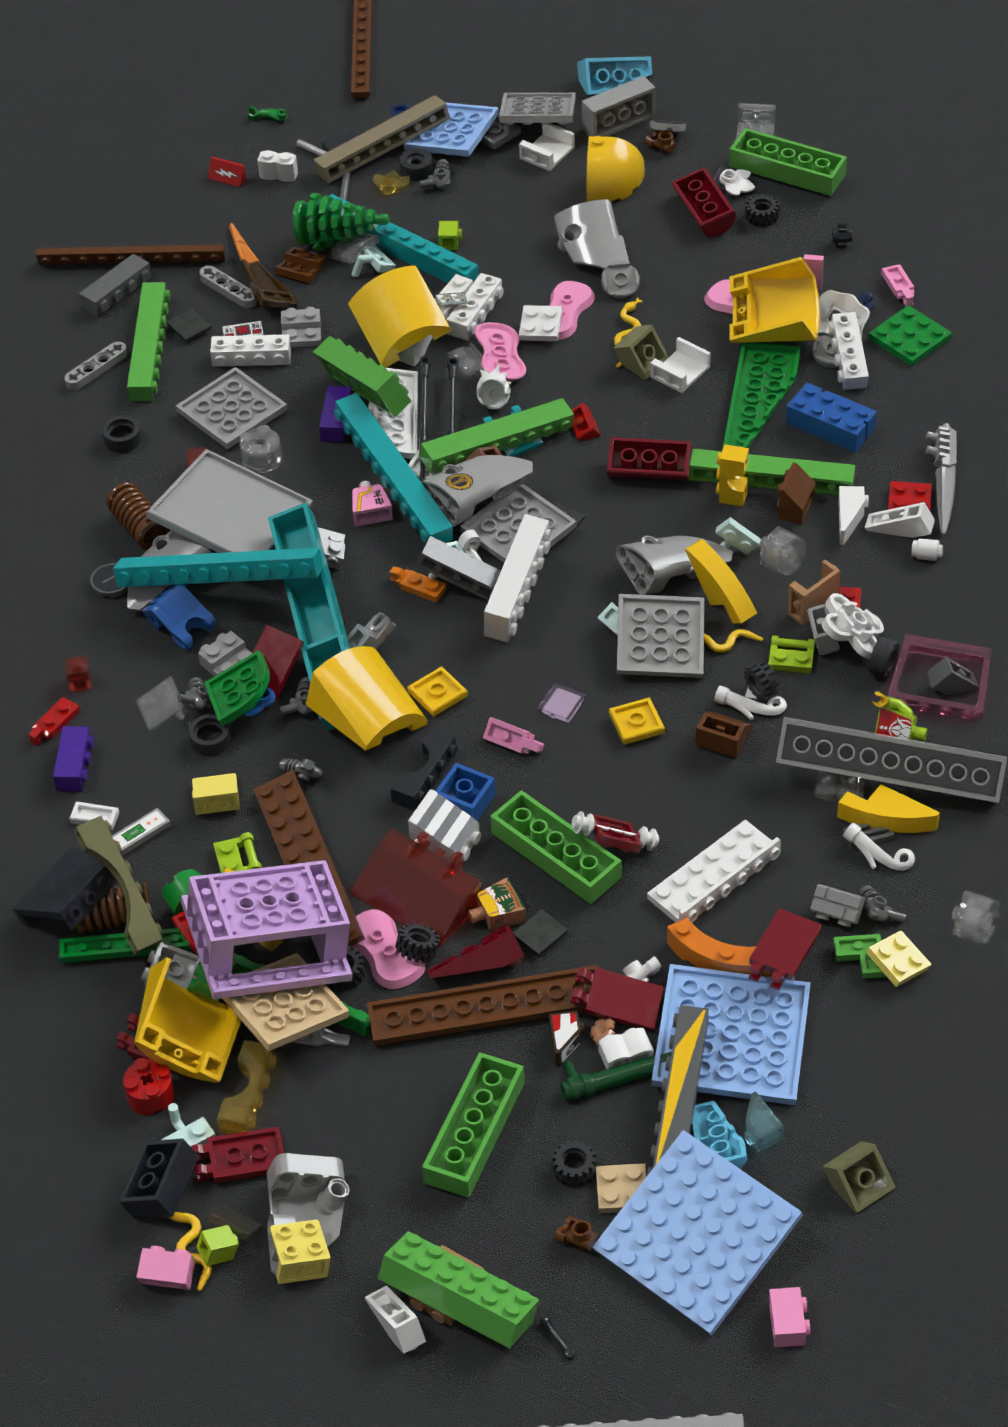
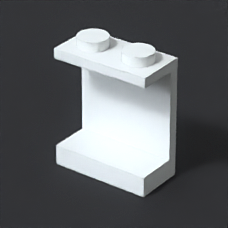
[519,124,575,171]
[650,337,710,393]

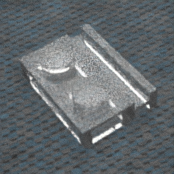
[447,343,484,381]

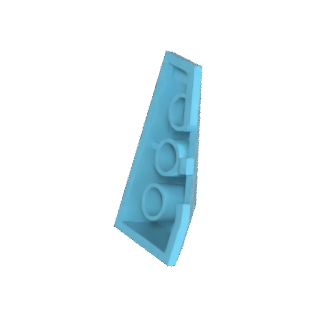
[577,56,652,95]
[692,1101,748,1169]

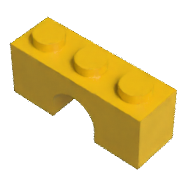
[716,445,749,507]

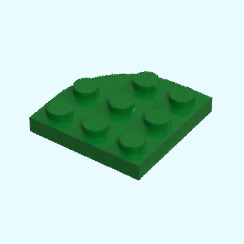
[204,650,270,726]

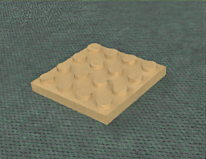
[223,953,349,1051]

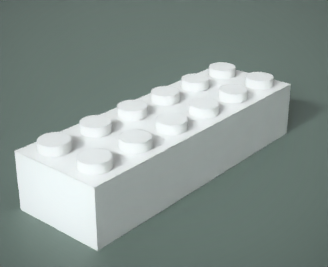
[484,514,551,643]

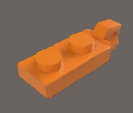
[389,566,447,603]

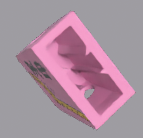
[352,481,393,527]

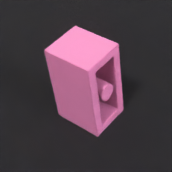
[136,1246,196,1290]
[769,1287,810,1347]

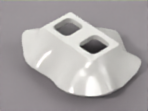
[818,290,870,339]

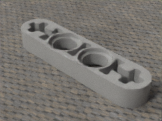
[200,266,257,308]
[64,342,127,390]

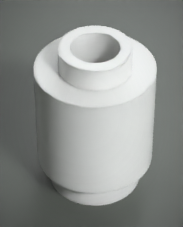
[912,539,943,561]

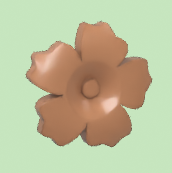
[589,1018,615,1046]

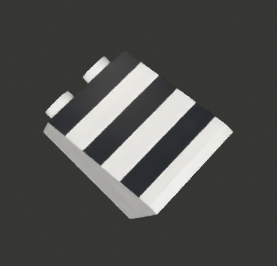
[408,789,481,868]

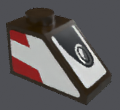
[549,1011,585,1067]

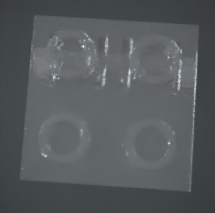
[137,676,186,731]

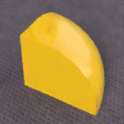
[587,136,645,202]

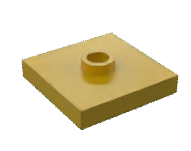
[407,666,468,717]
[609,697,665,745]

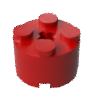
[123,1058,175,1116]

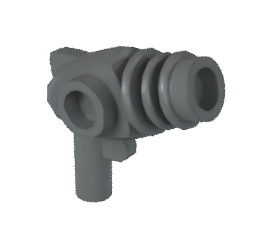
[419,159,450,189]
[176,677,211,710]
[279,677,314,715]
[280,758,322,782]
[860,885,906,923]

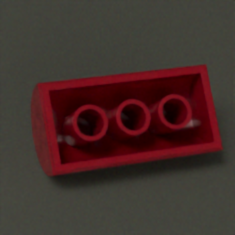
[671,167,736,236]
[607,437,691,481]

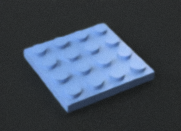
[403,103,500,156]

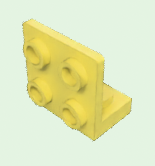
[192,773,240,815]
[270,1219,331,1284]

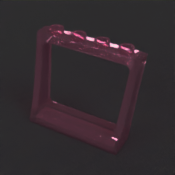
[887,634,992,719]

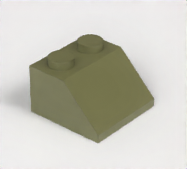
[613,325,669,380]
[822,1142,896,1213]

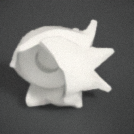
[477,364,511,410]

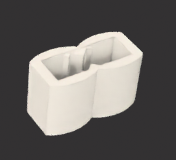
[257,150,298,182]
[599,1028,654,1069]

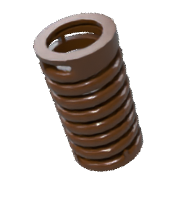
[106,482,171,550]
[77,881,153,934]

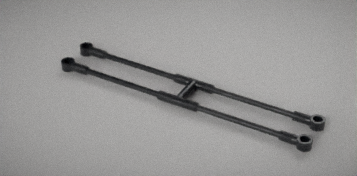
[415,356,459,535]

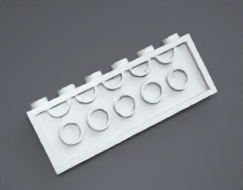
[368,368,418,459]
[647,820,781,923]

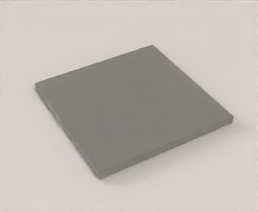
[146,449,313,553]

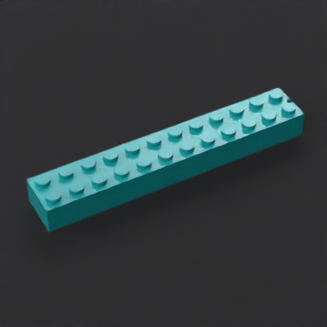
[268,502,350,731]

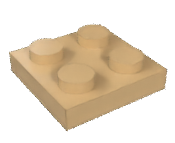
[596,1164,646,1214]

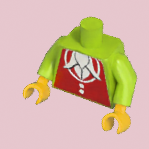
[872,692,927,742]

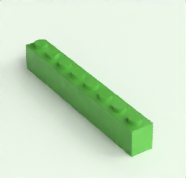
[127,282,170,402]
[420,398,574,474]
[689,449,855,495]

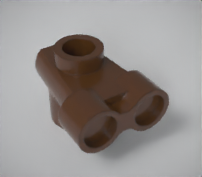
[645,130,677,154]
[554,1216,599,1251]

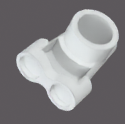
[623,956,661,982]

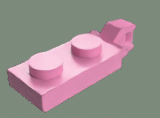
[881,264,915,307]
[483,717,545,754]

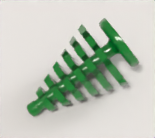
[293,193,389,252]

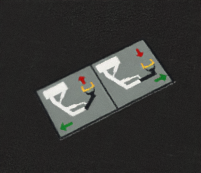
[435,292,468,306]

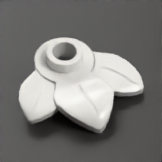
[719,169,755,196]

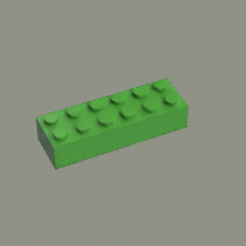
[729,128,847,196]
[313,336,412,417]
[490,790,622,904]
[422,1052,525,1198]
[378,1231,540,1348]

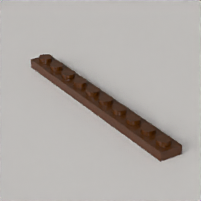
[351,0,372,98]
[36,244,226,266]

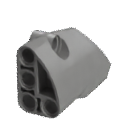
[616,535,733,595]

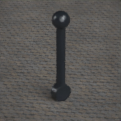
[540,1316,575,1360]

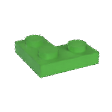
[833,934,886,979]

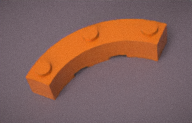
[667,918,773,977]

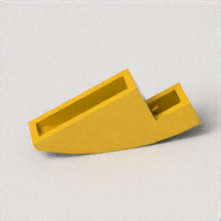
[684,539,757,623]
[837,784,940,833]

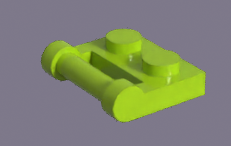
[768,635,815,674]
[213,832,262,873]

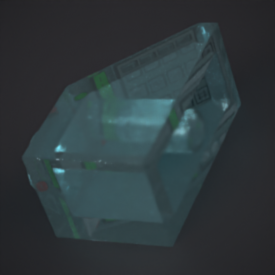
[744,1091,784,1152]

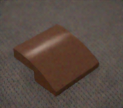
[275,246,327,283]

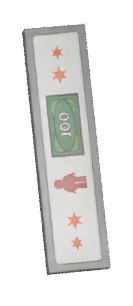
[112,808,171,856]

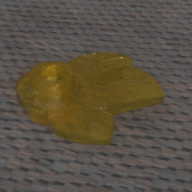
[373,170,410,195]

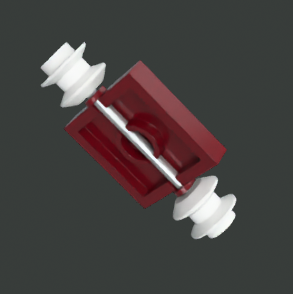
[571,811,659,853]

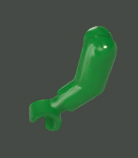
[247,106,287,122]

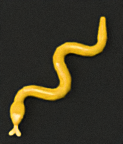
[614,298,642,368]
[704,630,763,653]
[169,1212,212,1291]

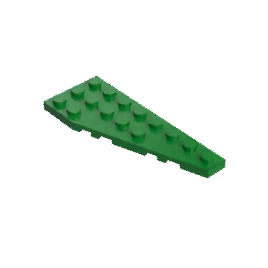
[722,342,801,451]

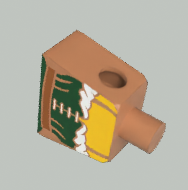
[468,877,526,930]

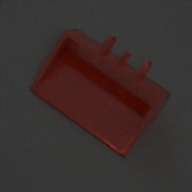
[350,828,482,947]

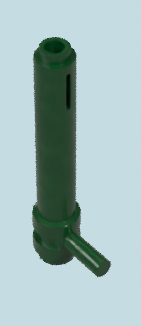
[560,1051,672,1102]

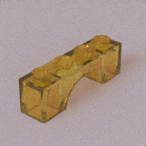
[217,1040,276,1134]

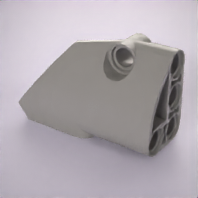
[554,199,630,269]
[127,530,212,611]
[267,1153,349,1275]

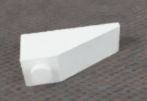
[838,486,868,545]
[865,502,935,538]
[365,1285,426,1353]

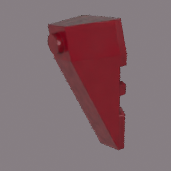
[427,924,524,978]

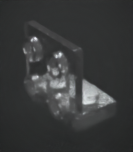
[736,103,776,139]

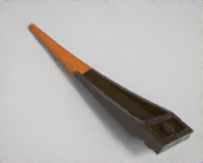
[229,223,298,310]

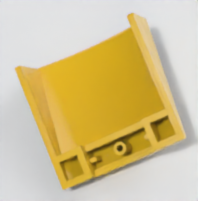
[729,257,820,343]
[348,265,452,368]
[306,646,428,750]
[134,957,241,1083]

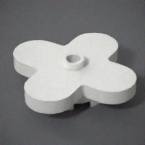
[822,593,884,659]

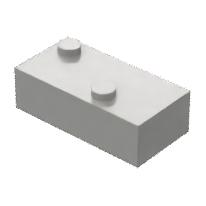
[582,76,655,137]

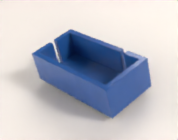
[786,383,877,453]

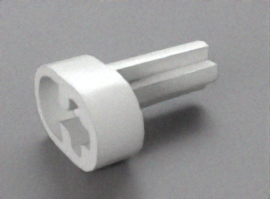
[458,530,483,562]

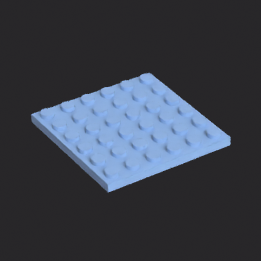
[651,964,810,1105]
[592,1130,803,1336]

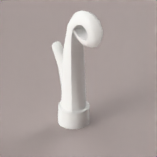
[714,686,787,720]
[842,822,915,871]

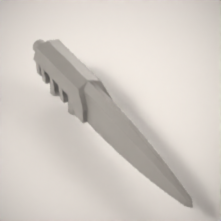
[926,423,957,533]

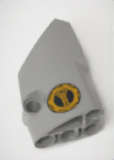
[421,455,533,527]

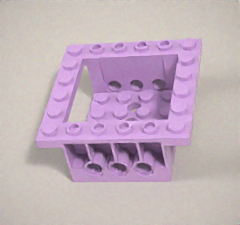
[181,860,352,999]

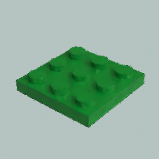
[868,305,952,367]

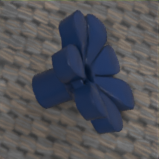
[855,291,875,313]

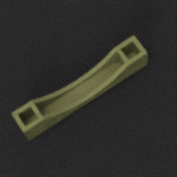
[73,816,163,955]

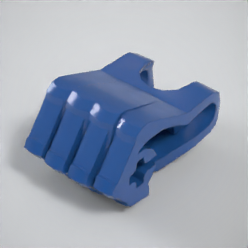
[142,584,217,651]

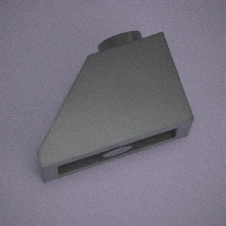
[927,657,979,695]

